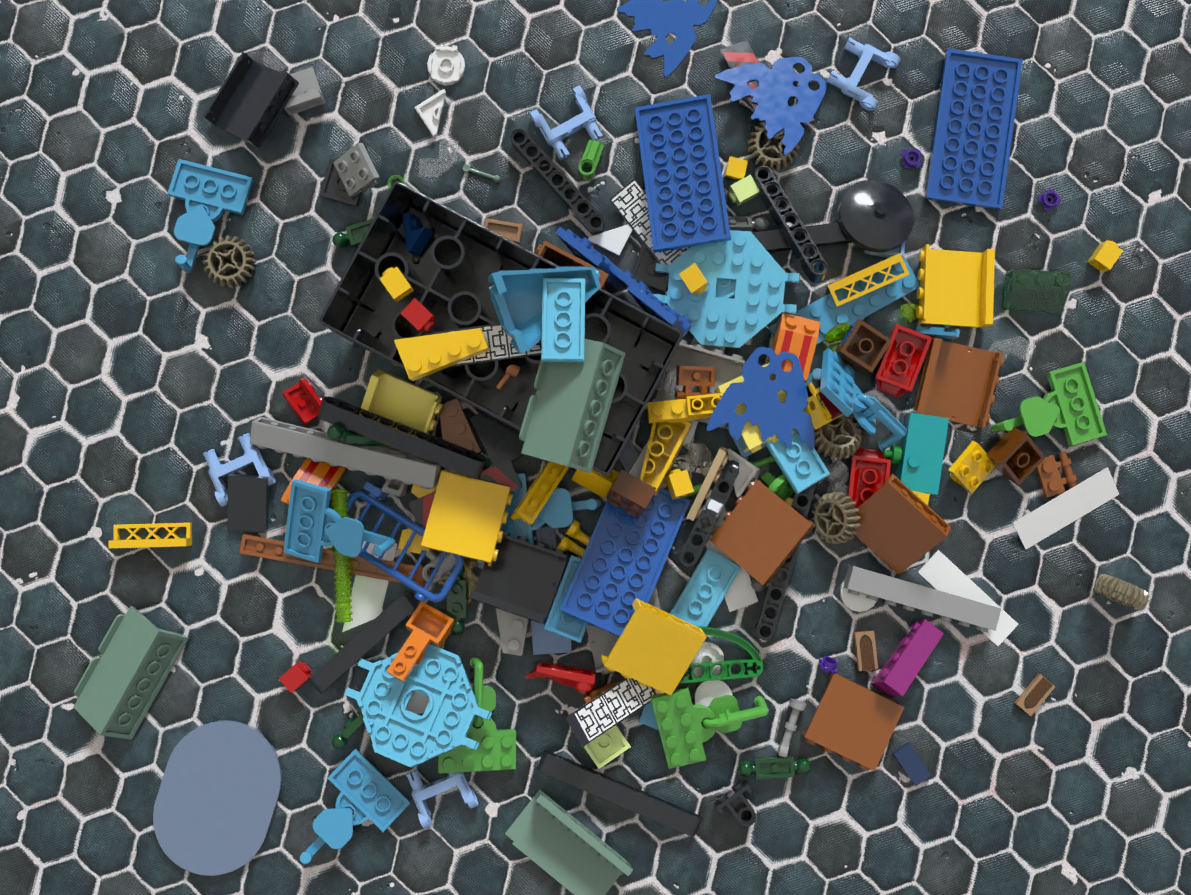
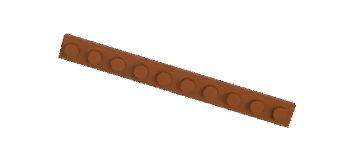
[239,534,433,588]

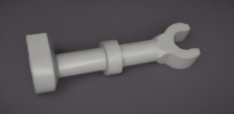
[777,698,807,758]

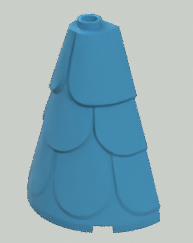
[488,267,601,354]

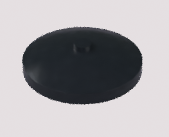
[838,180,914,252]

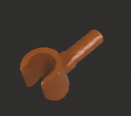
[496,364,520,390]

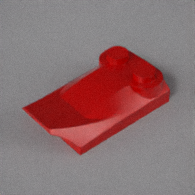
[875,324,933,398]
[847,448,891,509]
[525,661,595,694]

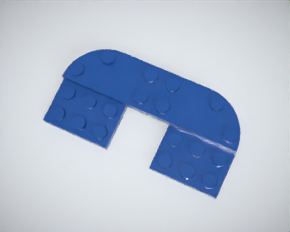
[555,227,693,337]

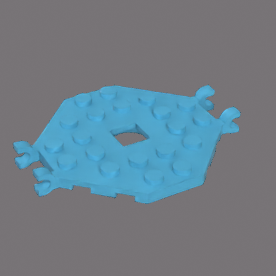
[653,230,800,348]
[344,644,493,768]

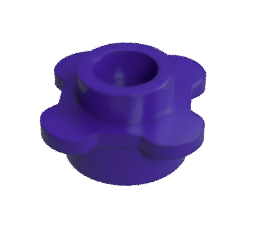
[901,149,922,169]
[1037,189,1061,211]
[818,656,838,674]

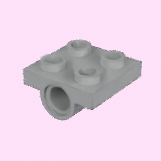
[334,143,379,197]

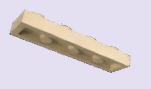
[686,446,729,521]

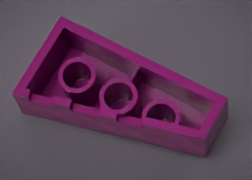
[870,619,944,698]

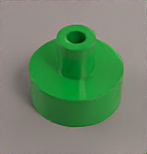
[883,445,902,465]

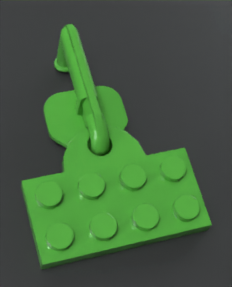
[991,362,1107,446]
[438,657,516,773]
[650,687,769,769]

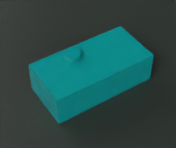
[896,413,949,495]

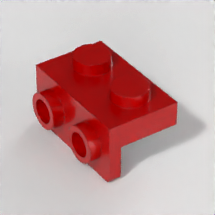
[282,378,322,425]

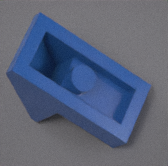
[402,212,434,256]

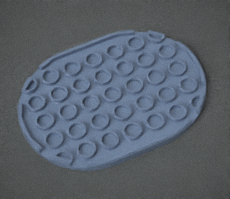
[153,720,282,876]

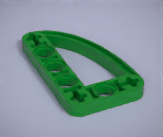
[679,625,763,683]

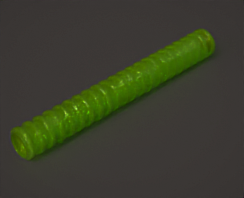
[331,489,353,623]

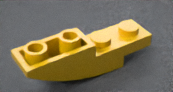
[647,393,724,423]

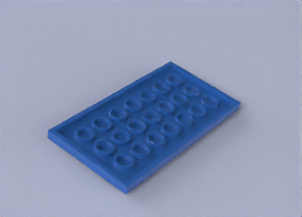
[925,48,1023,210]
[635,94,731,253]
[559,470,690,637]

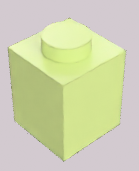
[728,175,760,206]

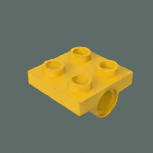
[948,441,995,494]

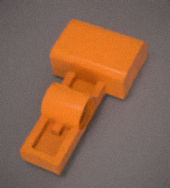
[387,601,455,683]

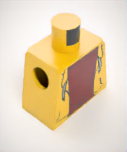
[806,380,843,430]

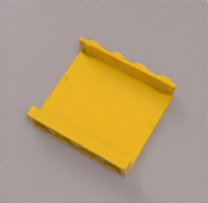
[916,244,995,328]
[421,471,513,566]
[601,598,706,695]

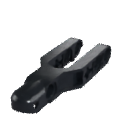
[679,460,739,567]

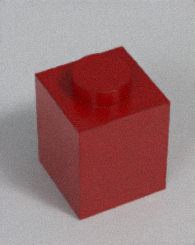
[400,298,436,333]
[279,661,313,693]

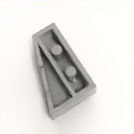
[496,608,529,656]

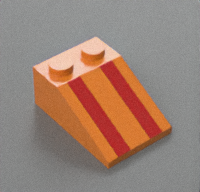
[772,312,820,382]
[281,458,347,504]

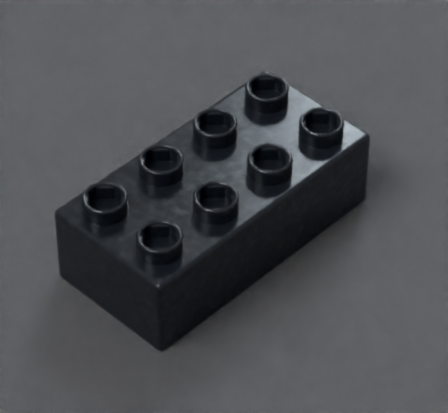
[320,181,683,476]

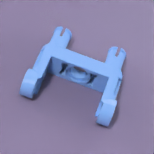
[826,38,901,111]
[529,86,603,160]
[203,433,276,507]
[406,769,478,829]

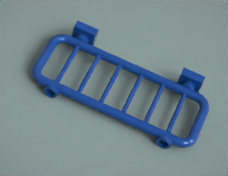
[339,481,464,602]

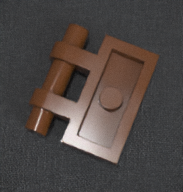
[674,366,715,399]
[1035,451,1077,497]

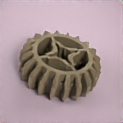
[748,122,800,171]
[202,236,256,288]
[814,415,862,461]
[811,492,861,544]
[1093,574,1150,611]

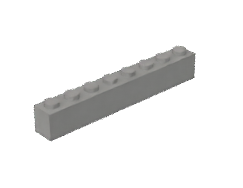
[843,565,1001,633]

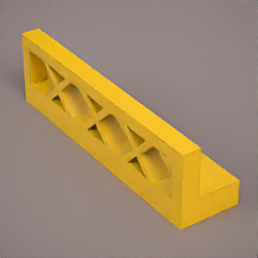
[828,253,910,307]
[510,461,569,525]
[108,523,192,548]

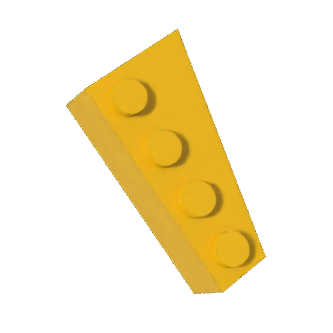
[394,328,490,381]
[640,421,691,496]

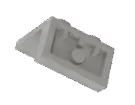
[284,67,325,115]

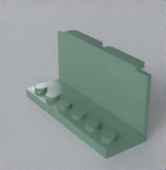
[519,339,626,473]
[74,606,189,740]
[505,789,633,895]

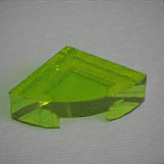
[899,303,918,323]
[824,322,850,342]

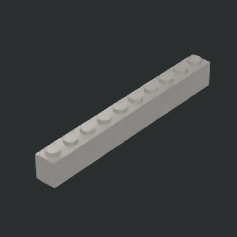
[250,417,441,489]

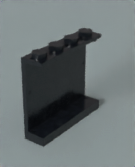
[203,52,299,148]
[469,530,568,625]

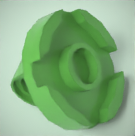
[760,470,795,501]

